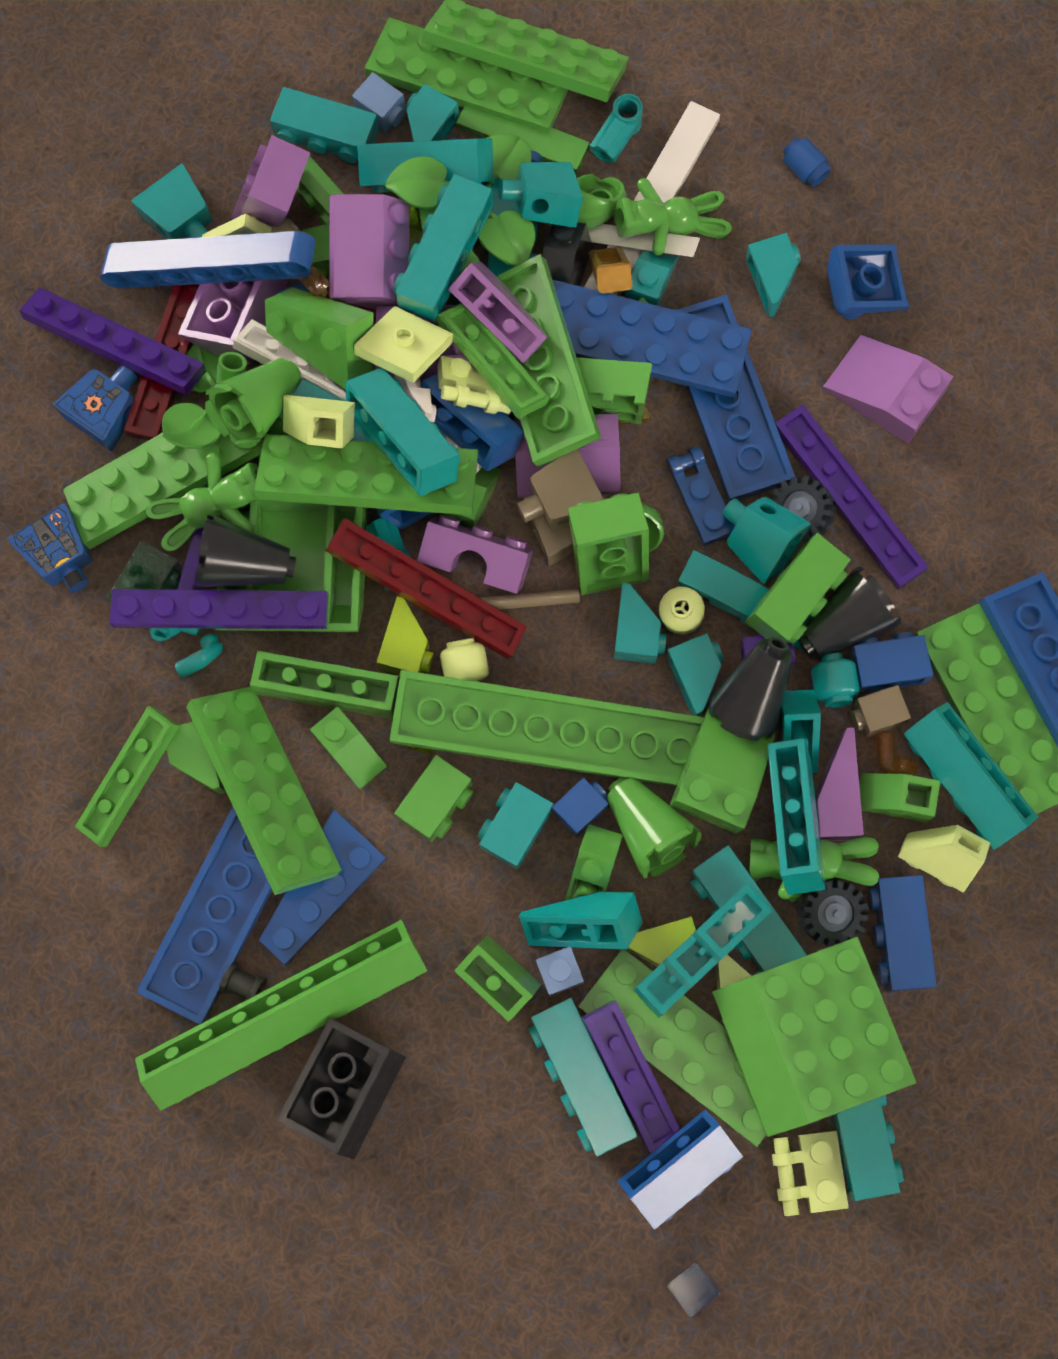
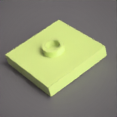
[354,306,453,383]

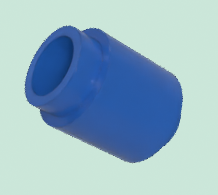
[783,137,832,188]

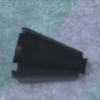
[195,514,296,587]
[798,566,901,659]
[708,637,793,741]

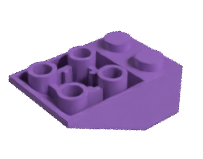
[231,135,310,227]

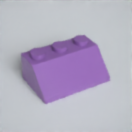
[330,194,410,310]
[178,279,289,365]
[513,414,621,498]

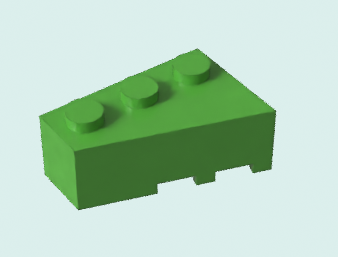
[265,287,375,390]
[577,358,652,424]
[745,533,851,644]

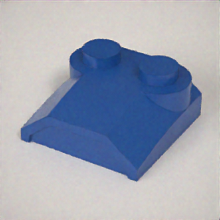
[827,244,910,319]

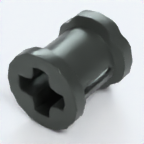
[219,961,267,1000]

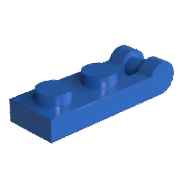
[666,446,735,546]

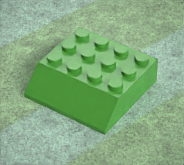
[215,500,368,632]
[712,937,917,1137]

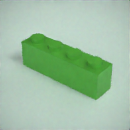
[250,651,399,719]

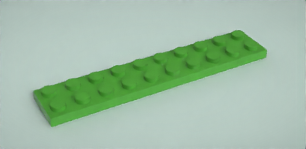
[390,670,704,787]

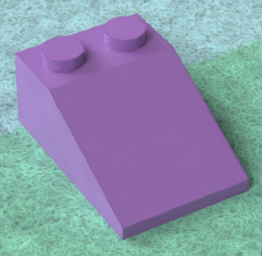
[823,335,954,444]

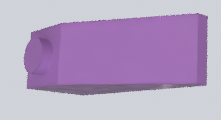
[448,262,548,363]
[815,728,864,841]

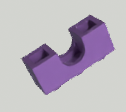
[417,514,534,594]

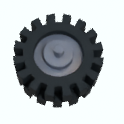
[770,476,836,542]
[797,879,869,947]

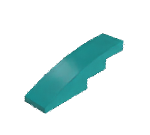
[678,550,812,651]
[633,884,772,1018]

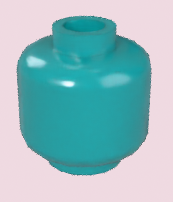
[811,653,860,708]

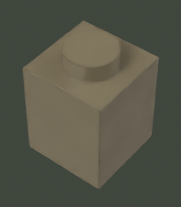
[850,685,911,738]

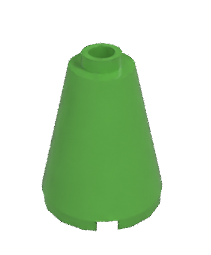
[205,358,302,449]
[607,778,702,879]

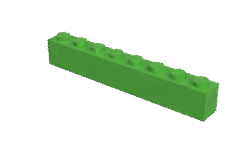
[135,919,427,1111]

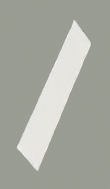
[588,224,700,257]

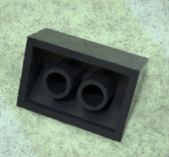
[277,1018,406,1159]

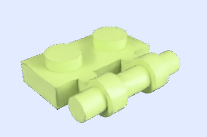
[437,355,511,414]
[772,1131,849,1216]

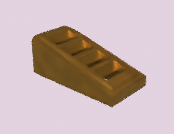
[589,246,633,294]

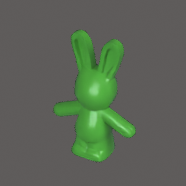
[614,178,732,255]
[146,452,258,551]
[750,837,879,900]

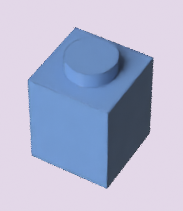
[352,72,406,134]
[536,946,584,997]

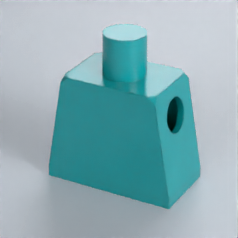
[498,162,583,228]
[131,163,213,240]
[722,497,811,584]

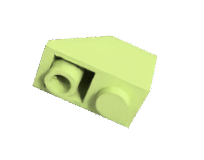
[283,395,355,448]
[898,825,990,893]

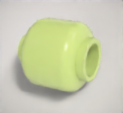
[659,586,705,635]
[440,638,489,682]

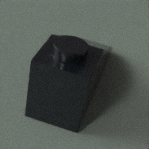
[542,222,593,286]

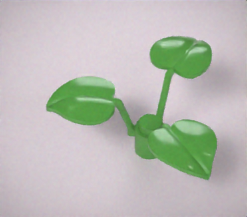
[385,135,535,267]
[162,344,291,449]

